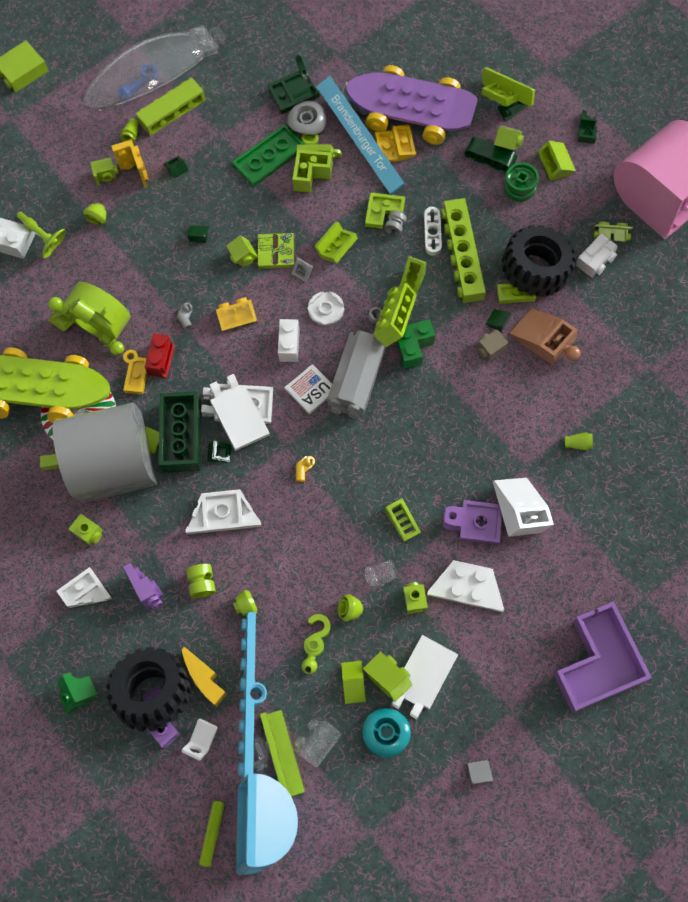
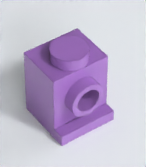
[147,722,181,749]

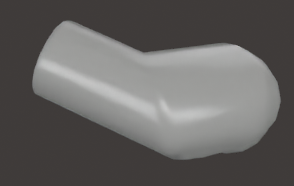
[177,303,192,330]

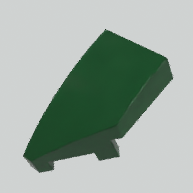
[577,110,597,144]

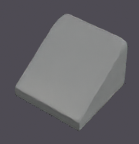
[467,760,493,785]

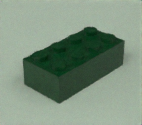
[159,391,201,473]

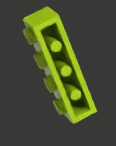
[374,282,417,347]

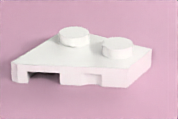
[57,567,112,608]

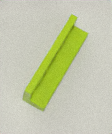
[260,710,305,797]

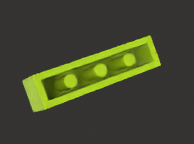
[136,78,205,136]

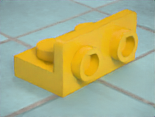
[216,297,257,331]

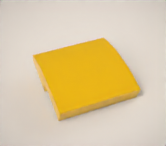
[374,125,416,163]

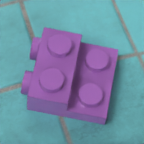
[124,563,163,610]

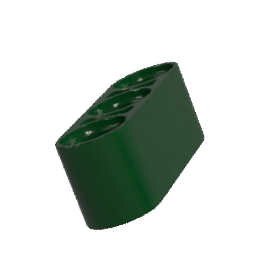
[464,137,518,173]

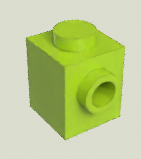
[226,235,258,267]
[69,514,103,546]
[403,582,428,614]

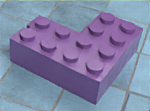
[554,602,652,713]

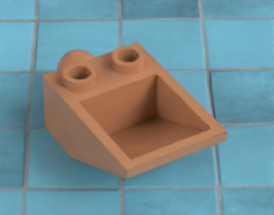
[509,308,580,366]

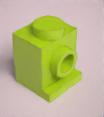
[90,157,119,185]

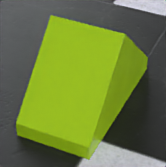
[400,256,426,294]
[341,661,366,704]

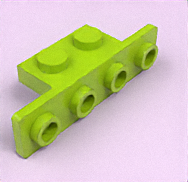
[482,67,535,106]

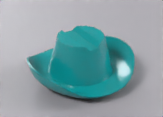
[362,708,411,757]

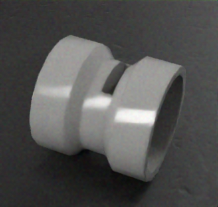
[384,210,407,236]

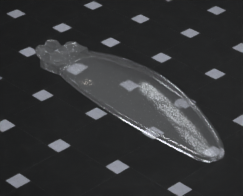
[82,25,226,110]

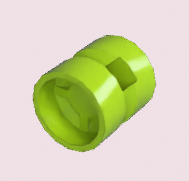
[186,564,216,598]

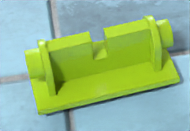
[593,222,633,242]

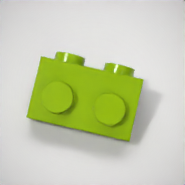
[315,222,358,264]

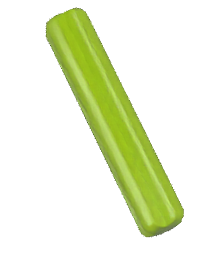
[199,801,225,867]

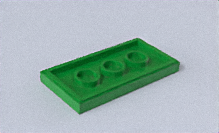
[231,124,306,187]

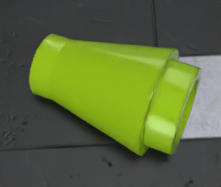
[120,118,139,142]
[565,432,593,451]

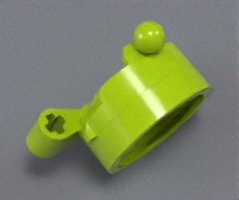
[48,282,131,356]

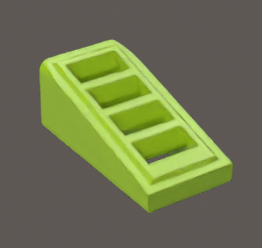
[383,498,421,542]

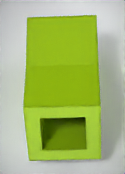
[40,454,59,470]

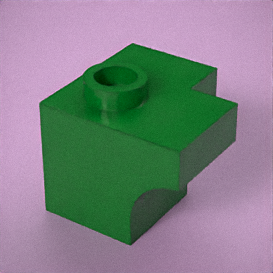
[57,673,97,714]

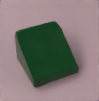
[163,156,189,179]
[188,225,209,243]
[485,309,511,333]
[207,441,231,462]

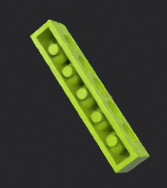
[441,198,486,303]

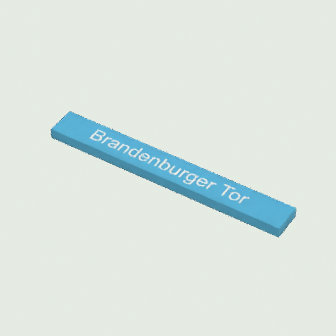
[316,76,405,195]

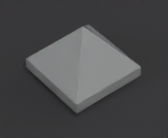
[291,258,313,282]

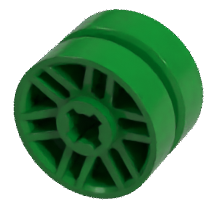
[504,163,539,202]

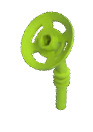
[17,212,66,259]

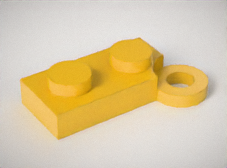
[123,350,147,395]

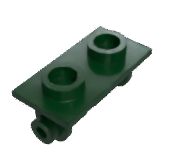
[497,101,528,122]

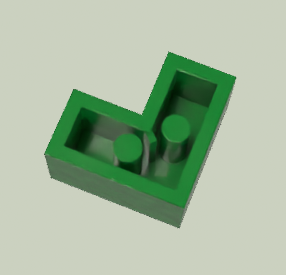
[395,319,435,370]

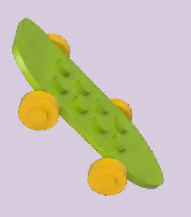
[0,347,111,423]

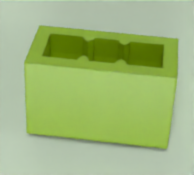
[538,141,576,180]

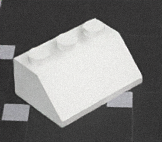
[0,218,36,259]

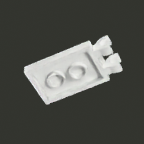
[210,374,270,451]
[201,384,273,424]
[392,635,458,720]

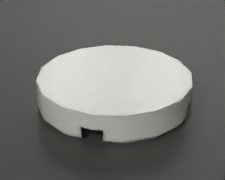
[308,292,344,326]

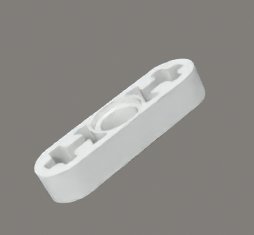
[424,207,442,256]

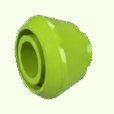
[83,203,107,226]
[233,590,258,616]
[338,594,363,622]

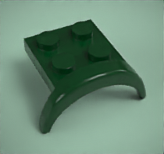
[268,55,320,114]

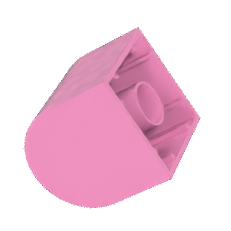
[614,120,688,239]

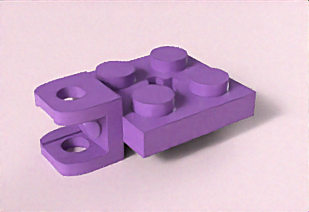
[442,500,502,544]

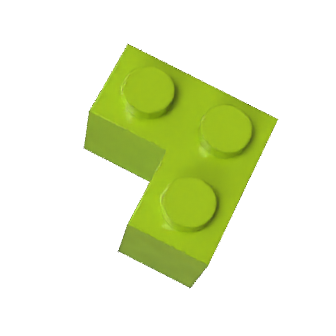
[292,150,333,193]

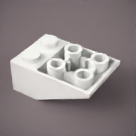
[493,478,554,537]

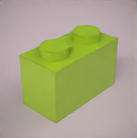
[494,126,524,150]
[363,651,413,702]

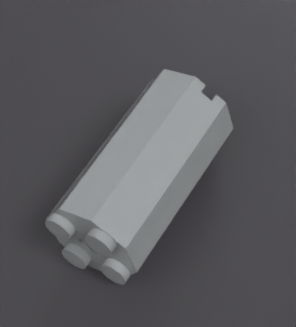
[327,331,386,419]

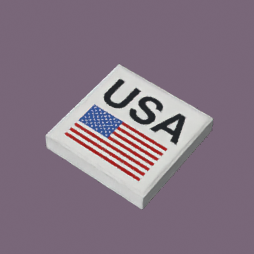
[285,364,332,415]

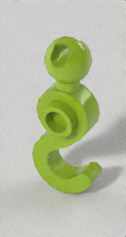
[301,614,331,674]

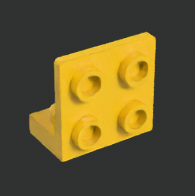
[112,139,149,187]

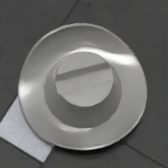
[287,101,326,135]

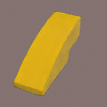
[182,647,227,707]

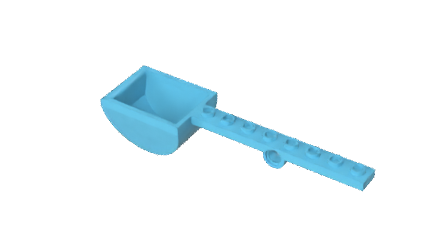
[236,612,298,875]

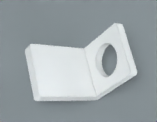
[182,719,218,761]

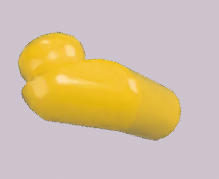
[296,456,315,482]

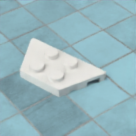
[186,489,262,535]
[427,560,504,613]

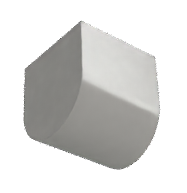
[53,402,157,503]

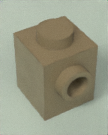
[478,329,508,362]

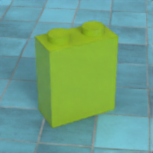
[0,41,49,92]

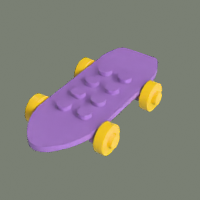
[346,65,477,145]

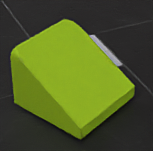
[145,427,159,455]

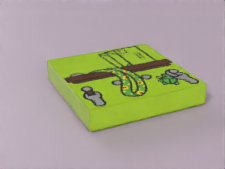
[258,233,294,269]

